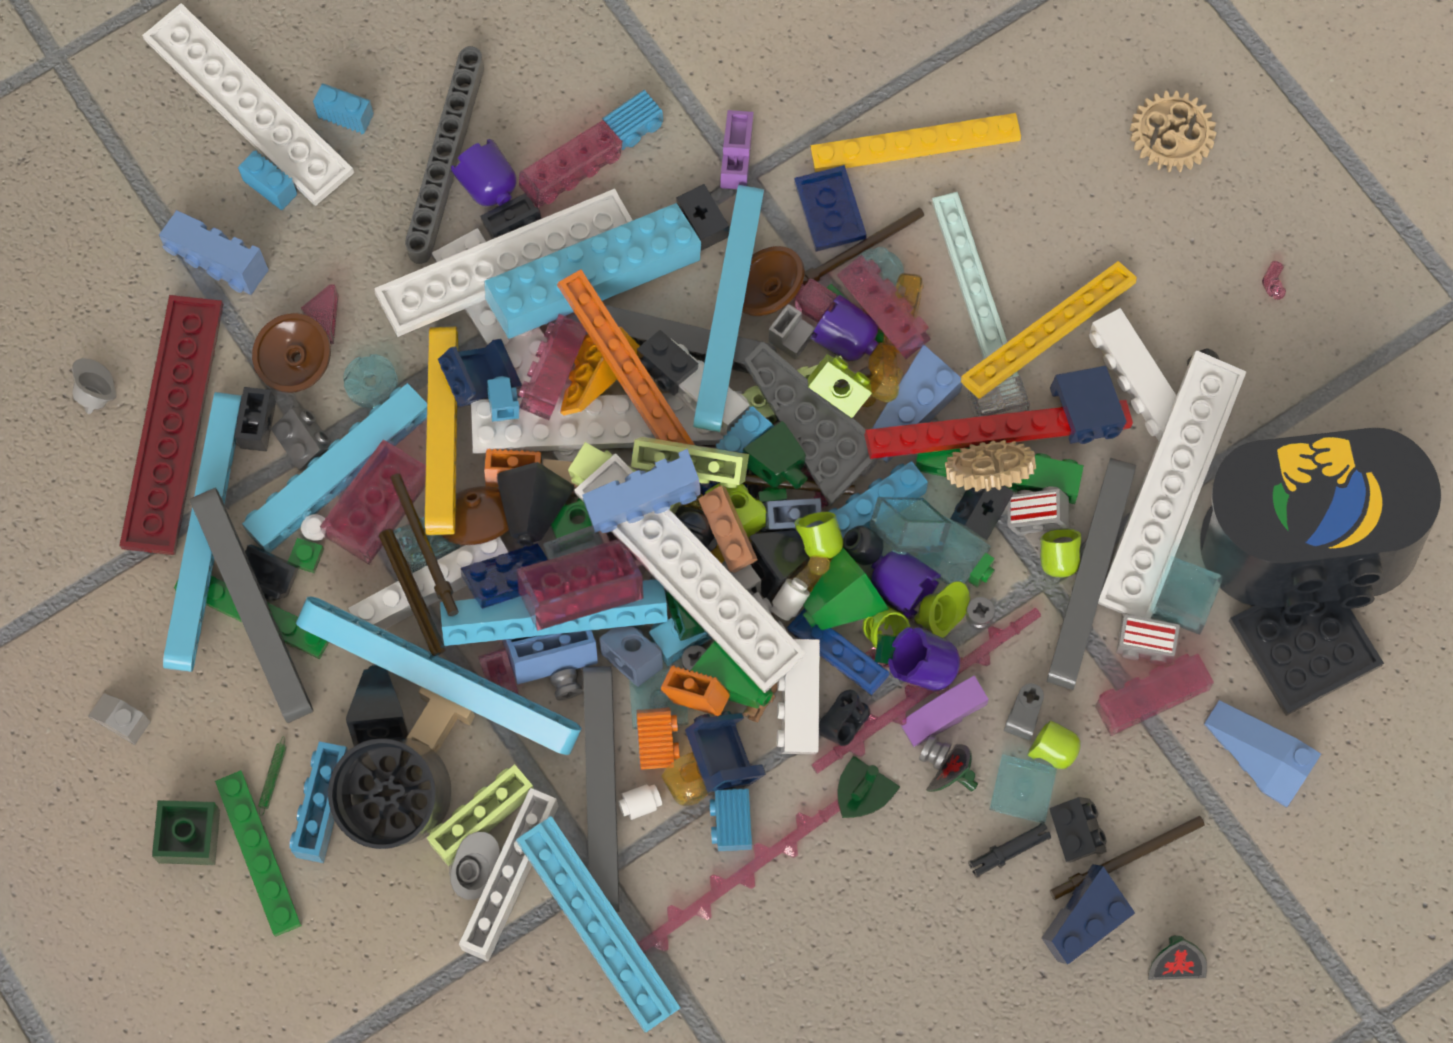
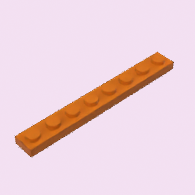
[557,269,695,445]

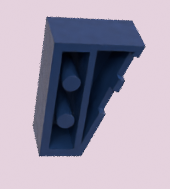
[1042,864,1135,965]

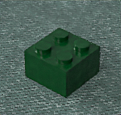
[152,800,220,865]

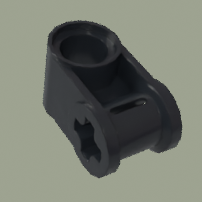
[819,689,871,746]

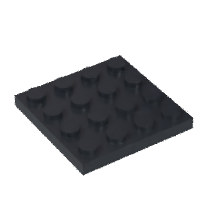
[1229,600,1384,716]

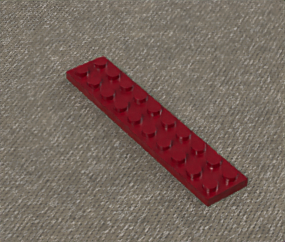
[119,295,224,555]

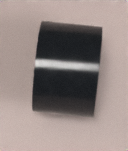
[328,737,451,849]

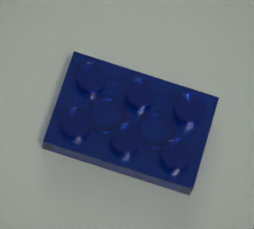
[794,165,867,252]
[460,543,560,609]

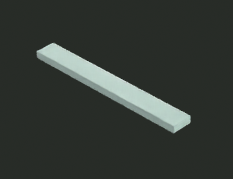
[932,192,1020,390]

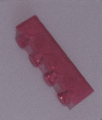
[519,120,622,208]
[837,255,931,360]
[518,314,587,421]
[1095,653,1214,736]

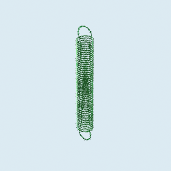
[258,736,287,816]

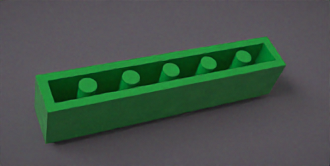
[915,447,1084,505]

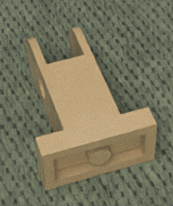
[403,687,475,776]

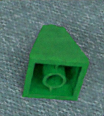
[803,547,889,630]
[690,641,773,709]

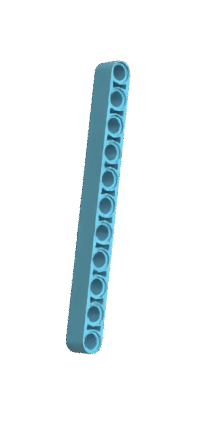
[693,185,764,432]
[163,392,242,672]
[296,596,581,755]

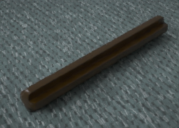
[379,528,446,656]

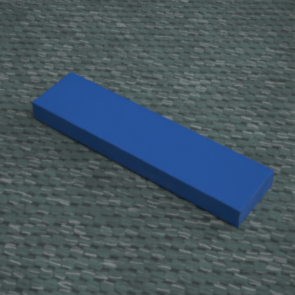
[787,608,890,695]

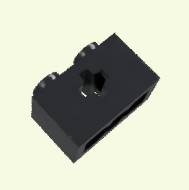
[676,184,729,251]
[234,387,276,452]
[950,486,1014,540]

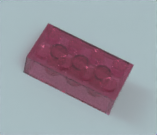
[320,439,426,565]
[517,539,644,631]

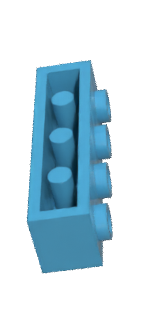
[822,461,928,539]
[289,741,348,863]

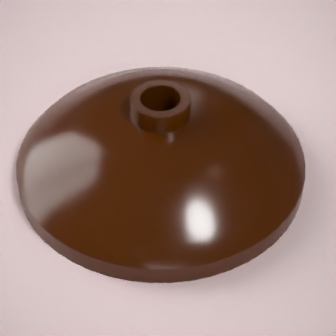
[742,246,805,316]
[252,313,331,393]
[441,486,509,545]

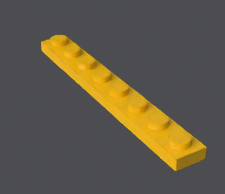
[810,113,1021,173]
[961,261,1137,399]

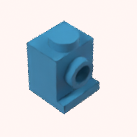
[488,376,519,422]

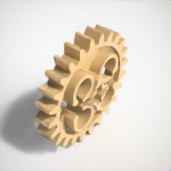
[1130,91,1216,172]
[945,440,1036,491]

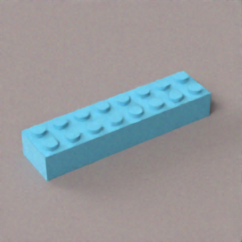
[484,203,701,339]

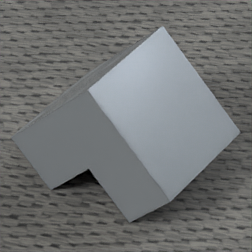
[769,304,815,359]

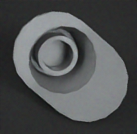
[72,358,116,414]
[449,832,500,900]

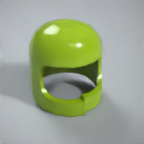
[794,512,843,560]
[1040,529,1081,577]
[862,606,910,648]
[1027,720,1081,769]

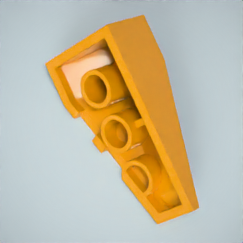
[560,326,640,416]

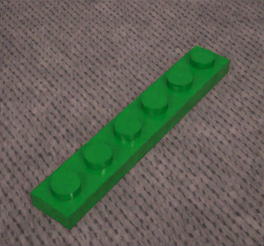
[174,576,329,659]
[215,770,302,937]

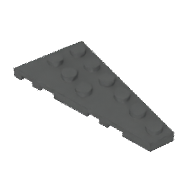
[744,341,876,507]

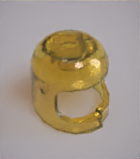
[661,752,709,806]

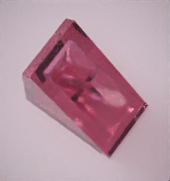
[301,284,339,344]
[478,648,519,695]

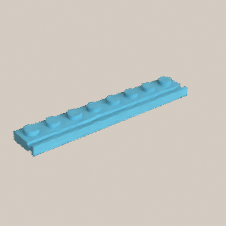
[516,816,680,1033]

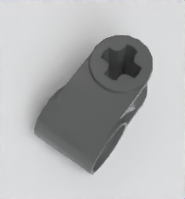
[1004,683,1044,741]

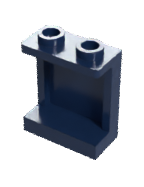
[438,339,522,407]
[1050,366,1127,444]
[685,711,766,792]

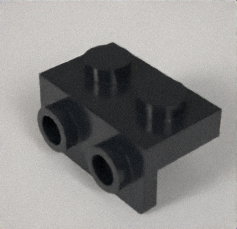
[480,192,542,239]
[637,330,699,396]
[245,544,300,601]
[1049,797,1107,863]

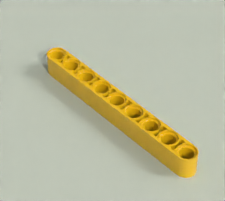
[425,326,458,535]

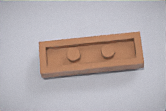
[698,486,758,573]

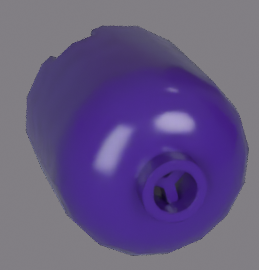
[451,139,517,207]
[810,294,879,361]
[871,549,941,619]
[888,627,960,691]

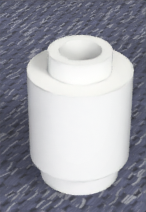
[771,578,810,621]
[618,784,662,820]

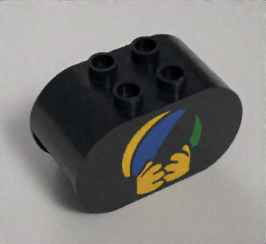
[1200,428,1441,615]

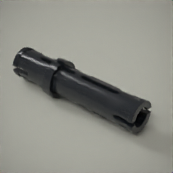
[968,822,1051,878]

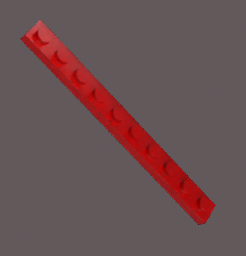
[864,400,1133,459]

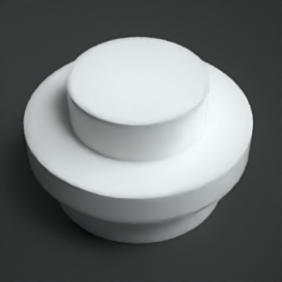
[301,514,329,541]

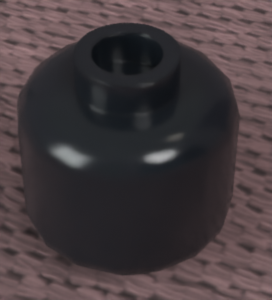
[843,525,884,565]

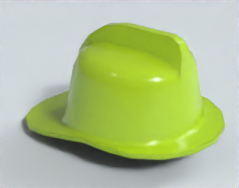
[914,581,970,638]

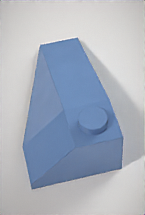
[1204,700,1321,808]

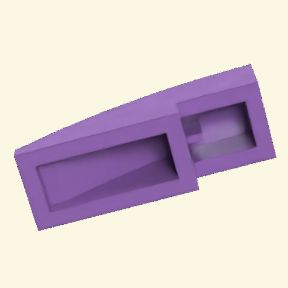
[720,110,754,189]
[900,676,989,747]

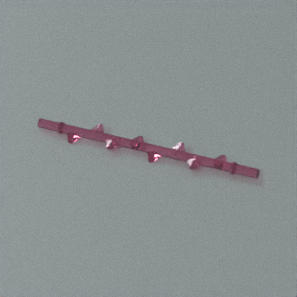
[811,608,1041,774]
[636,799,840,954]

